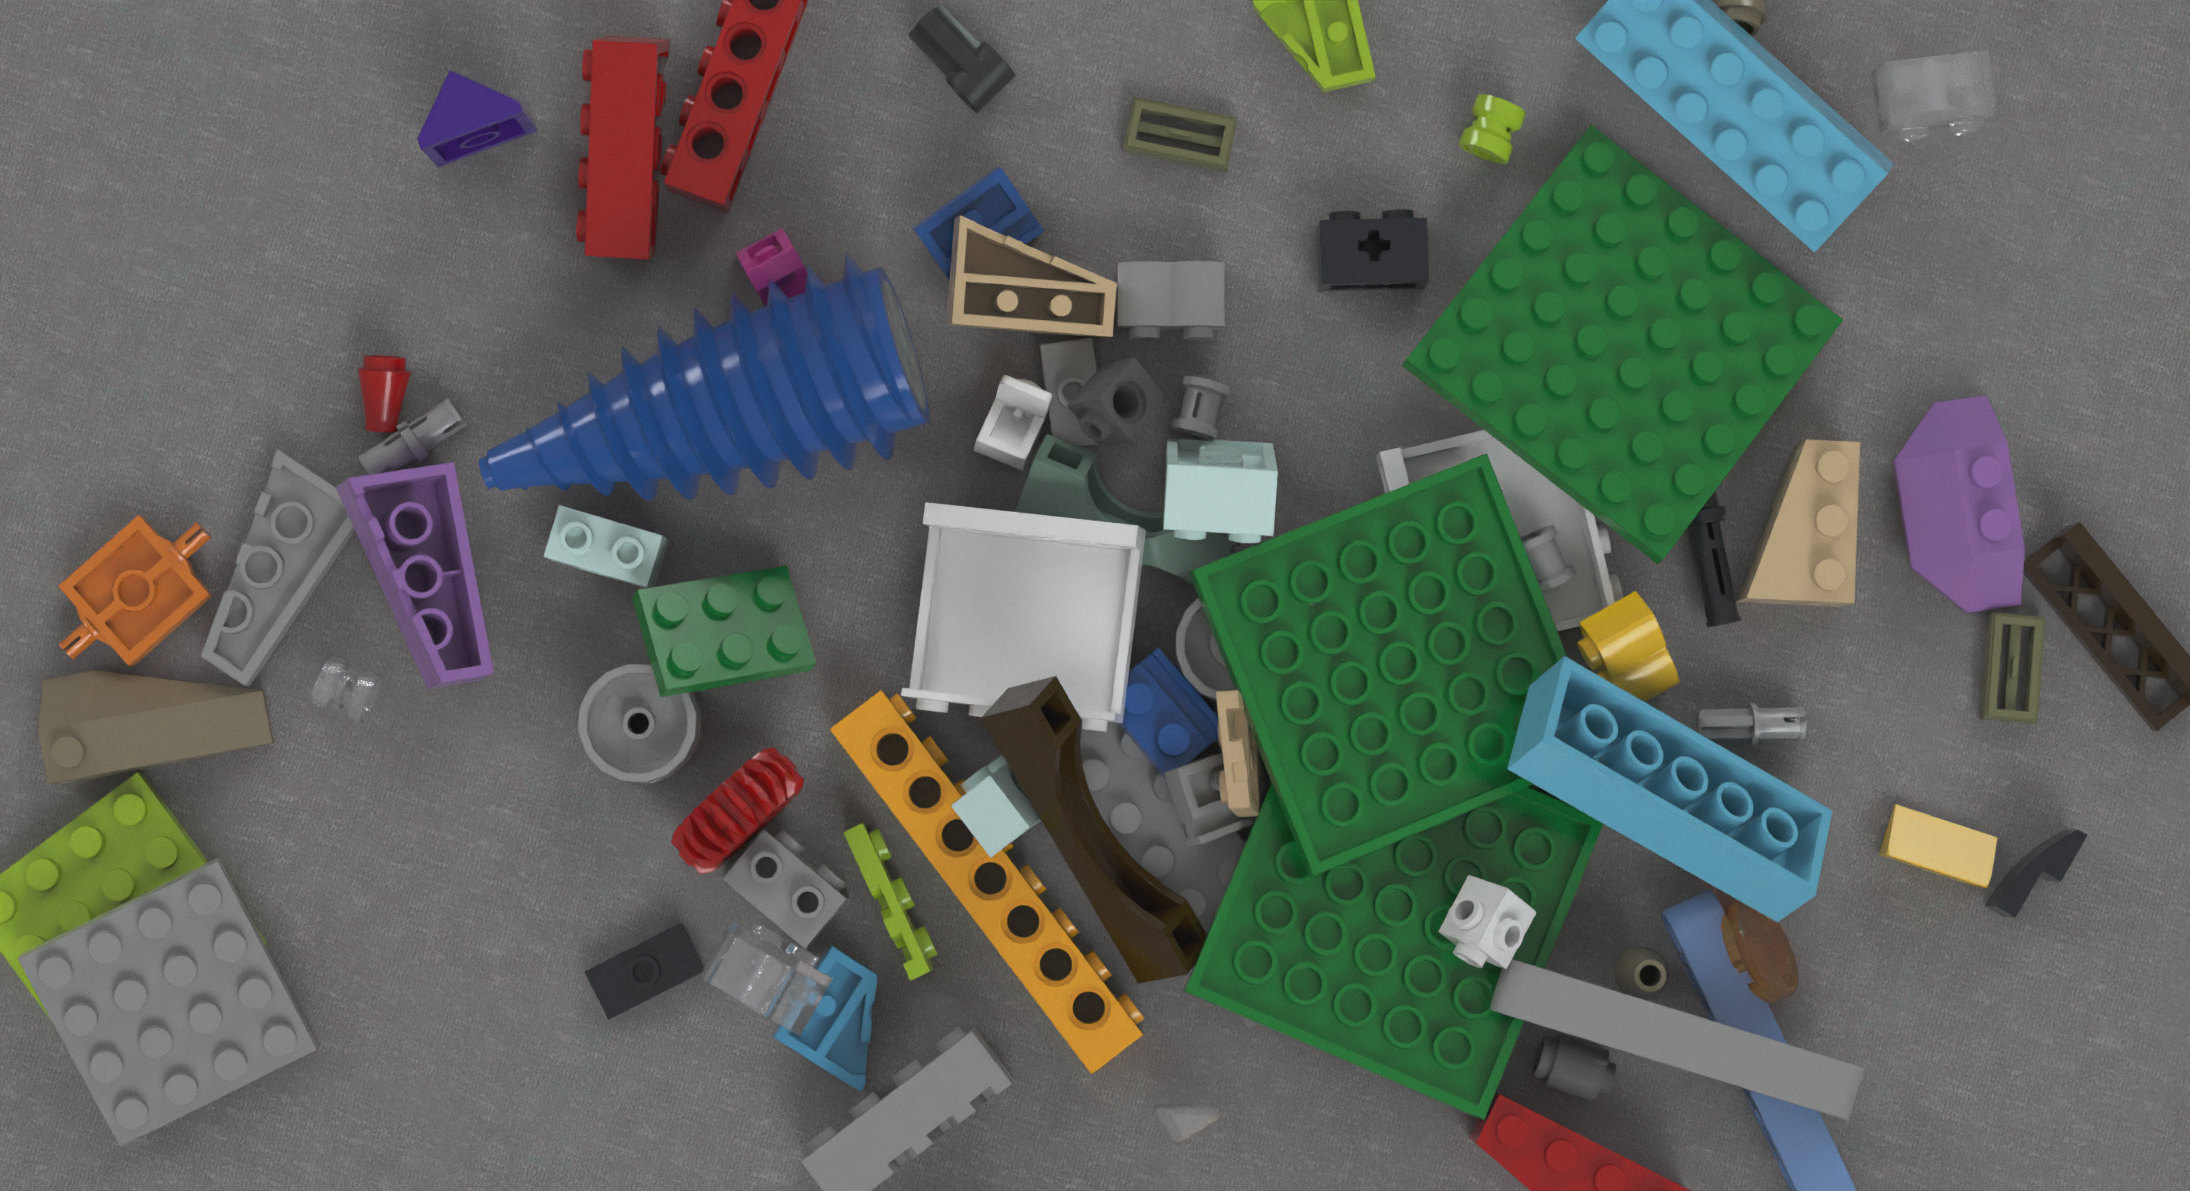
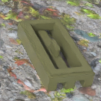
[1123,97,1238,172]
[1980,612,2046,724]

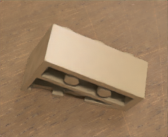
[1736,439,1860,607]

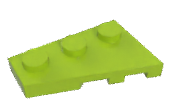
[843,823,939,981]

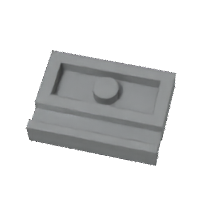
[1164,751,1268,847]

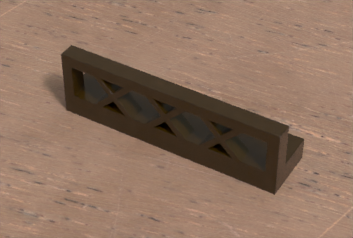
[2023,522,2190,732]

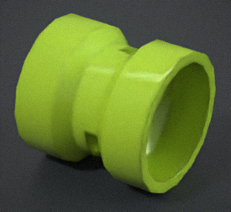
[1458,94,1527,164]

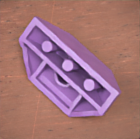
[1893,395,2025,613]

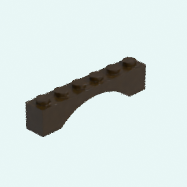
[981,676,1206,984]

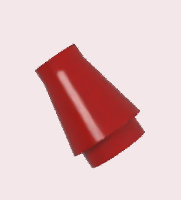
[357,355,411,432]

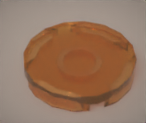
[1721,900,1799,1003]

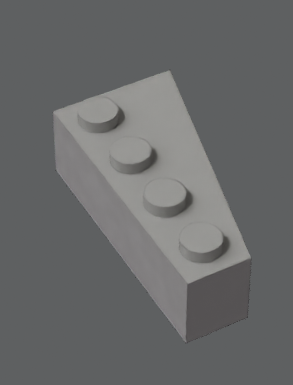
[801,1026,1014,1191]

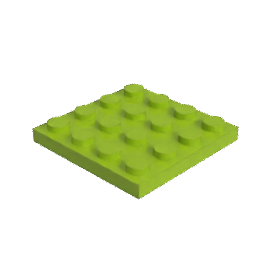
[0,772,269,1022]

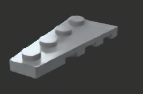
[201,449,355,687]

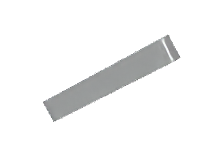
[1489,959,1865,1121]

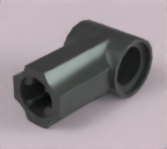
[909,4,1016,113]

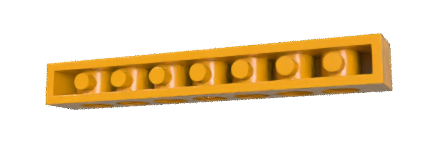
[830,690,1145,1075]

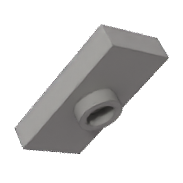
[1040,338,1107,448]

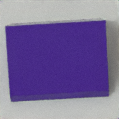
[417,70,537,167]

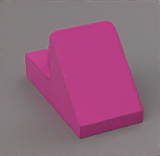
[736,228,807,306]

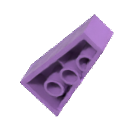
[336,462,494,689]

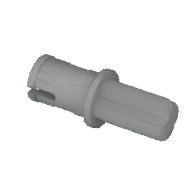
[1696,703,1807,745]

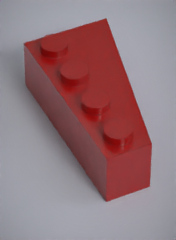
[1469,1092,1691,1191]

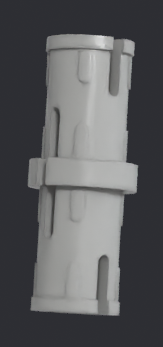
[358,397,467,475]

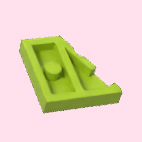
[1251,0,1376,93]

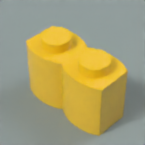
[1577,591,1680,702]

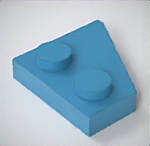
[772,944,878,1092]

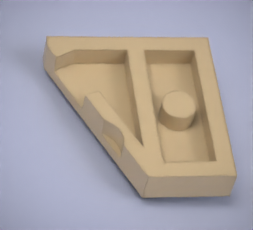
[1216,690,1260,817]

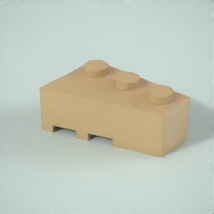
[946,215,1117,338]

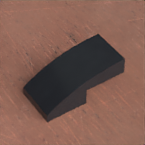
[1985,829,2087,918]

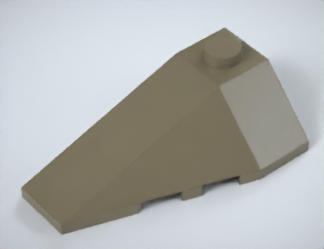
[38,670,274,785]

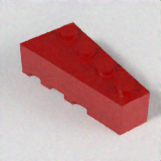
[576,35,670,260]

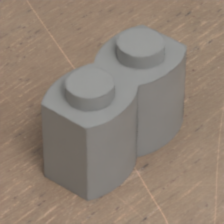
[1117,261,1225,340]

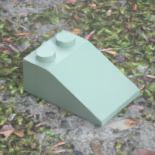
[1163,437,1278,543]

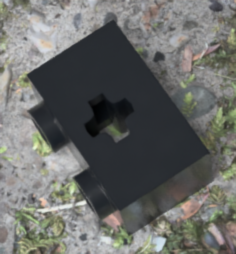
[1317,209,1429,292]

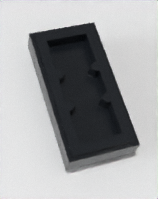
[585,923,706,1020]

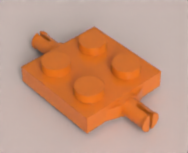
[58,515,214,667]

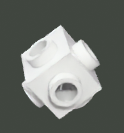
[1438,875,1537,969]

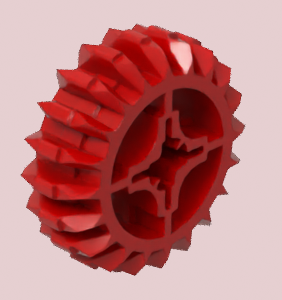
[671,747,804,874]

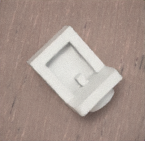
[973,375,1052,471]

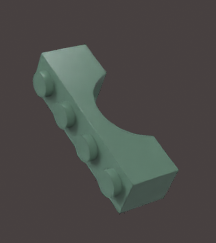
[1015,434,1234,585]

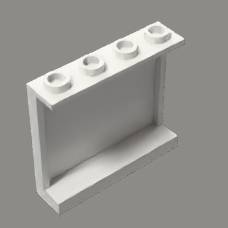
[1376,430,1623,632]
[901,502,1146,732]

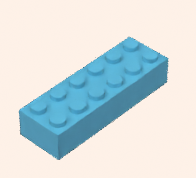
[1575,0,1894,253]
[1507,656,1833,922]

